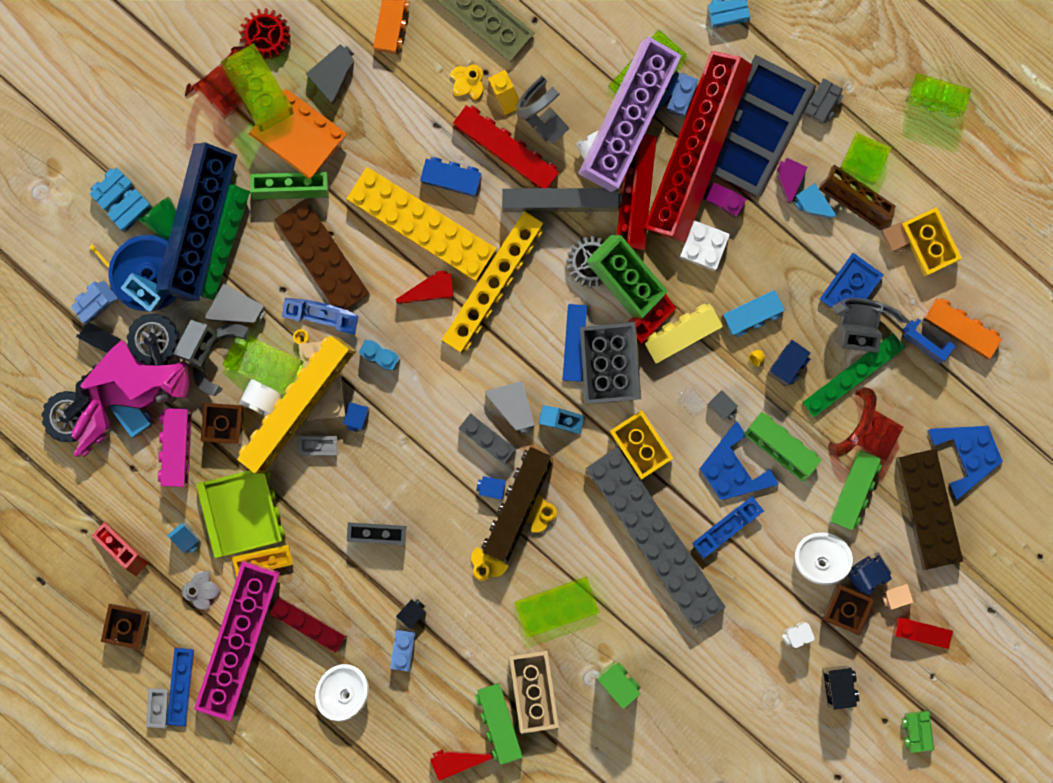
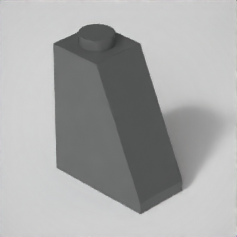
[306,44,354,105]

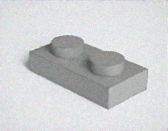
[298,436,337,456]
[146,688,169,728]

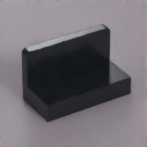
[76,322,121,353]

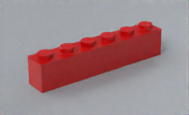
[453,105,559,188]
[617,134,657,250]

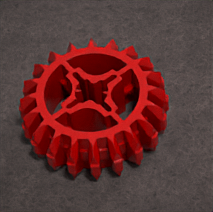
[239,8,291,60]

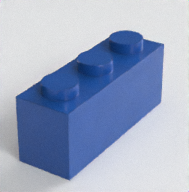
[420,157,482,197]

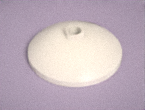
[795,533,853,585]
[315,664,369,722]

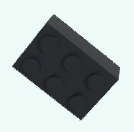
[822,665,860,710]

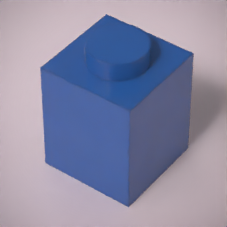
[343,402,369,432]
[476,476,506,500]

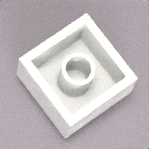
[679,221,730,272]

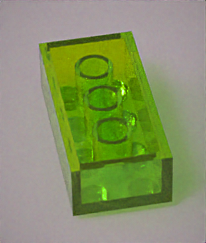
[220,43,294,133]

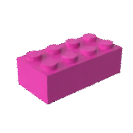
[158,408,192,488]

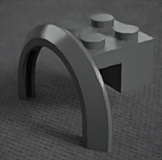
[516,75,570,144]
[832,298,910,352]
[173,320,249,397]

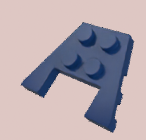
[699,422,779,500]
[928,426,1003,500]

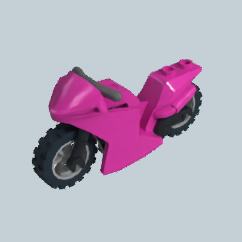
[41,313,190,457]

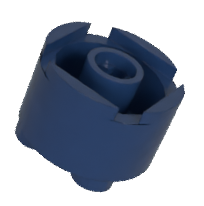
[848,552,892,595]

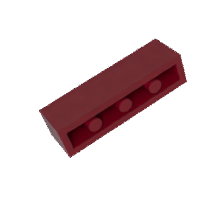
[269,597,347,653]

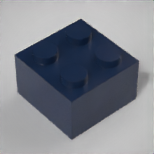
[767,340,811,387]

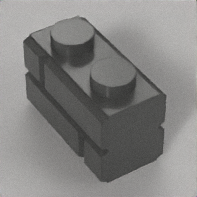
[803,78,844,124]

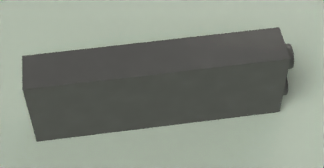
[502,188,622,212]

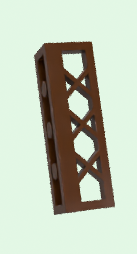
[819,164,896,231]

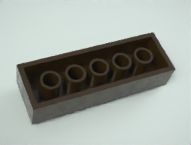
[481,447,554,565]
[896,449,963,570]

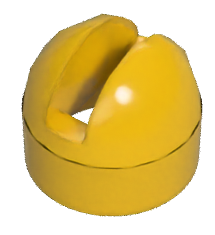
[293,329,309,345]
[748,349,765,367]

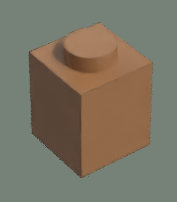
[881,222,910,254]

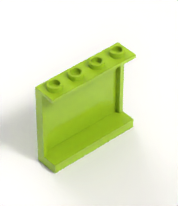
[196,469,286,558]

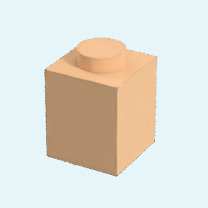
[882,584,913,609]

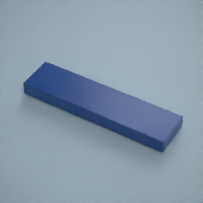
[562,304,587,382]
[166,647,194,727]

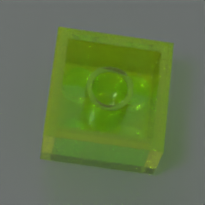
[839,132,891,185]

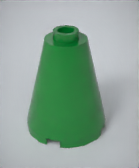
[139,196,176,241]

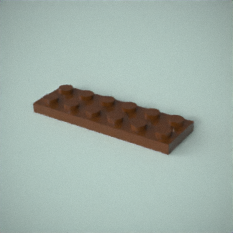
[274,198,370,310]

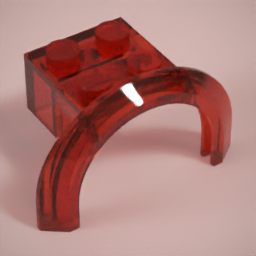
[184,46,255,120]
[828,387,904,461]

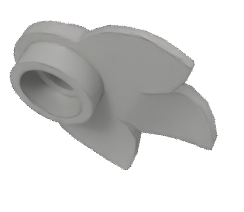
[182,571,221,610]

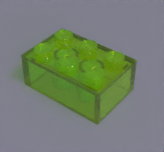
[905,73,972,118]

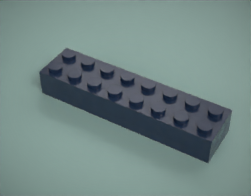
[156,142,237,302]

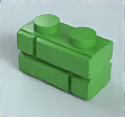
[902,711,934,753]

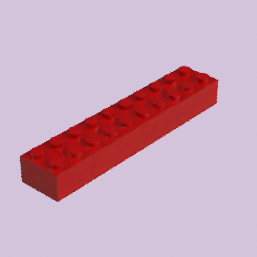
[644,50,753,243]

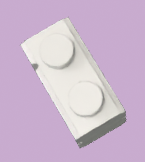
[782,622,815,648]

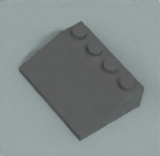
[580,322,641,404]

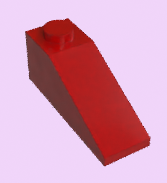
[396,271,454,304]
[627,294,676,345]
[92,522,149,577]
[892,617,953,649]
[430,749,493,781]

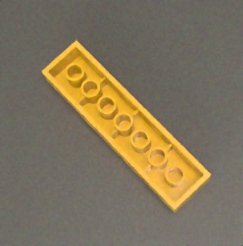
[346,167,497,282]
[237,335,356,474]

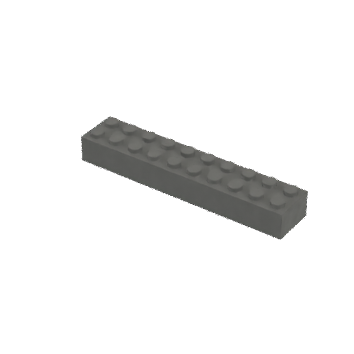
[585,447,725,629]

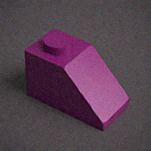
[776,158,807,204]
[703,182,747,218]

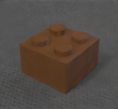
[201,403,244,445]
[822,584,874,635]
[101,603,150,650]

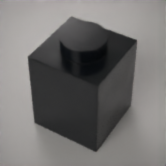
[396,599,426,629]

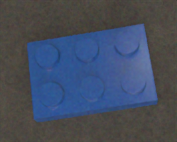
[819,253,884,309]

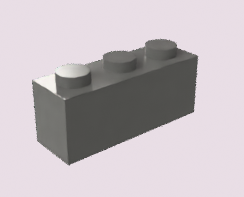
[459,413,516,464]
[347,522,407,545]

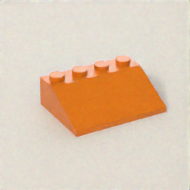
[249,89,347,179]

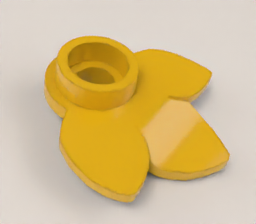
[450,64,484,100]
[526,495,557,532]
[471,547,508,581]

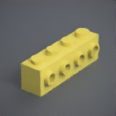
[643,304,723,364]

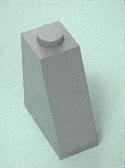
[205,284,266,324]
[485,381,535,433]

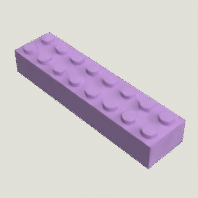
[578,37,682,192]

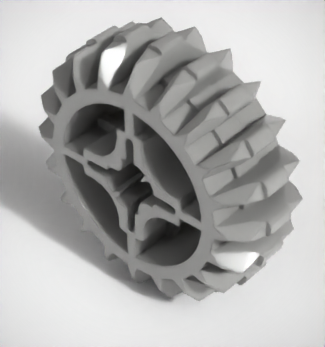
[566,236,604,288]

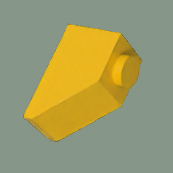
[488,70,519,115]

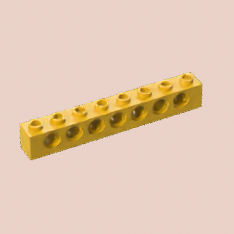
[442,211,545,353]

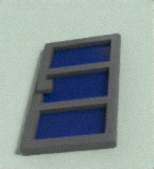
[712,55,816,197]

